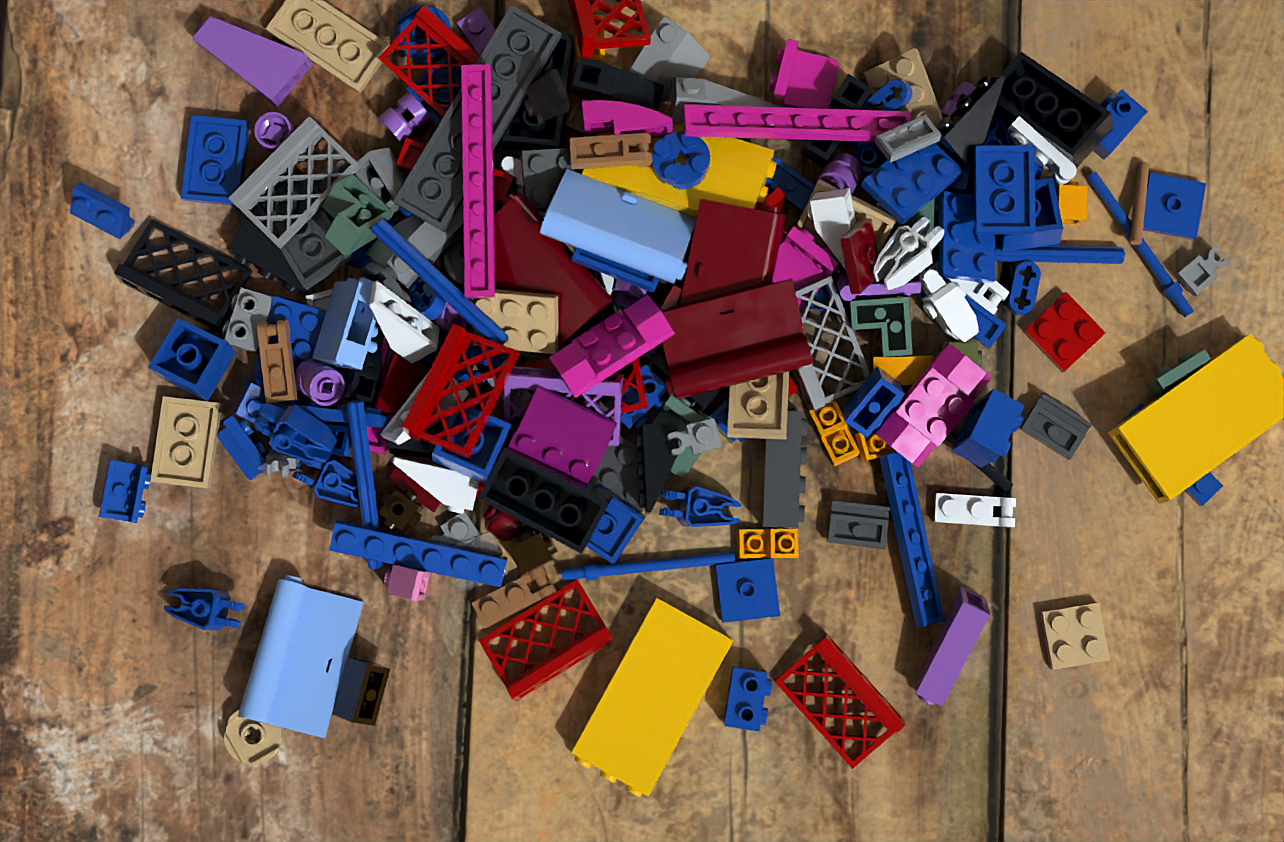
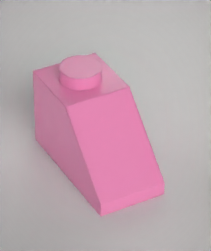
[384,565,431,601]

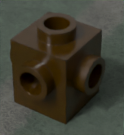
[379,489,424,532]

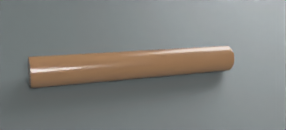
[1130,162,1149,245]

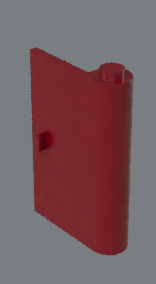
[458,193,613,357]
[679,199,786,313]
[661,278,813,400]

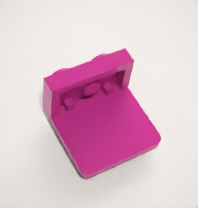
[769,38,839,109]
[772,227,839,310]

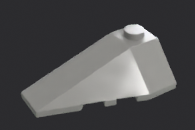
[628,16,711,105]
[670,77,781,123]
[365,202,464,291]

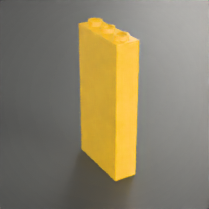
[582,100,777,218]
[1108,333,1284,504]
[571,597,734,797]

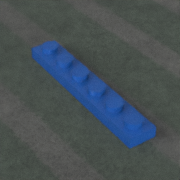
[879,453,945,627]
[329,520,507,587]

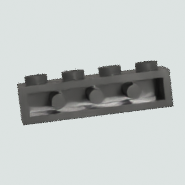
[763,411,808,529]

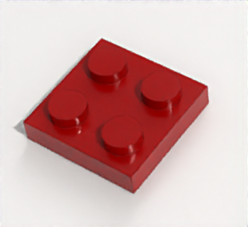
[1023,292,1106,373]

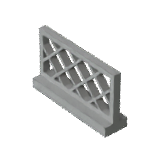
[228,116,361,249]
[792,276,871,410]

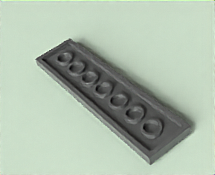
[393,4,562,232]

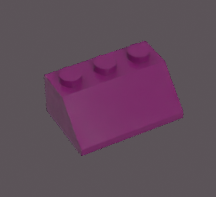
[508,385,617,484]

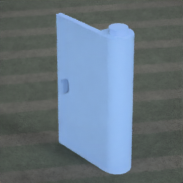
[540,169,696,284]
[238,575,364,738]

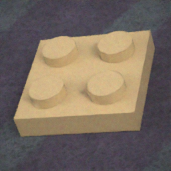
[1040,602,1110,670]

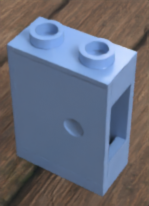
[312,278,378,370]

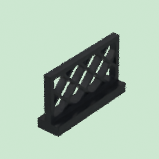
[114,219,253,333]

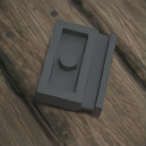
[1019,393,1092,460]
[827,500,890,549]

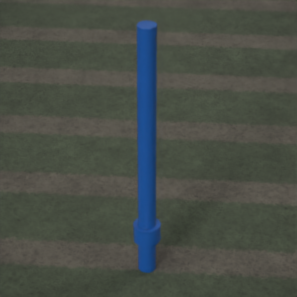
[1087,171,1194,318]
[562,552,735,581]

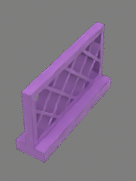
[504,366,623,446]

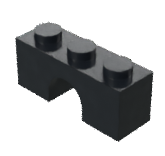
[800,74,872,168]

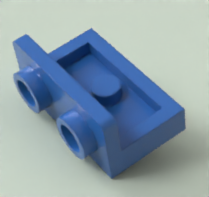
[70,182,135,239]
[217,415,269,480]
[98,460,151,523]

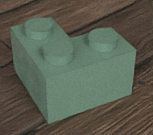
[322,174,394,257]
[850,296,913,357]

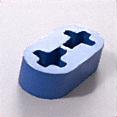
[862,80,912,111]
[1007,261,1041,316]
[409,278,446,320]

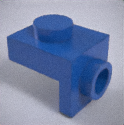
[233,378,272,423]

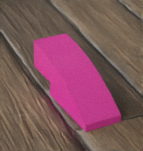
[582,100,673,139]

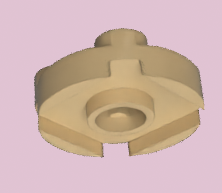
[224,709,285,765]

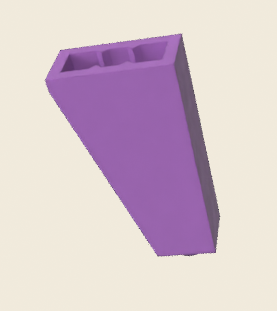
[193,16,313,108]
[915,587,990,706]

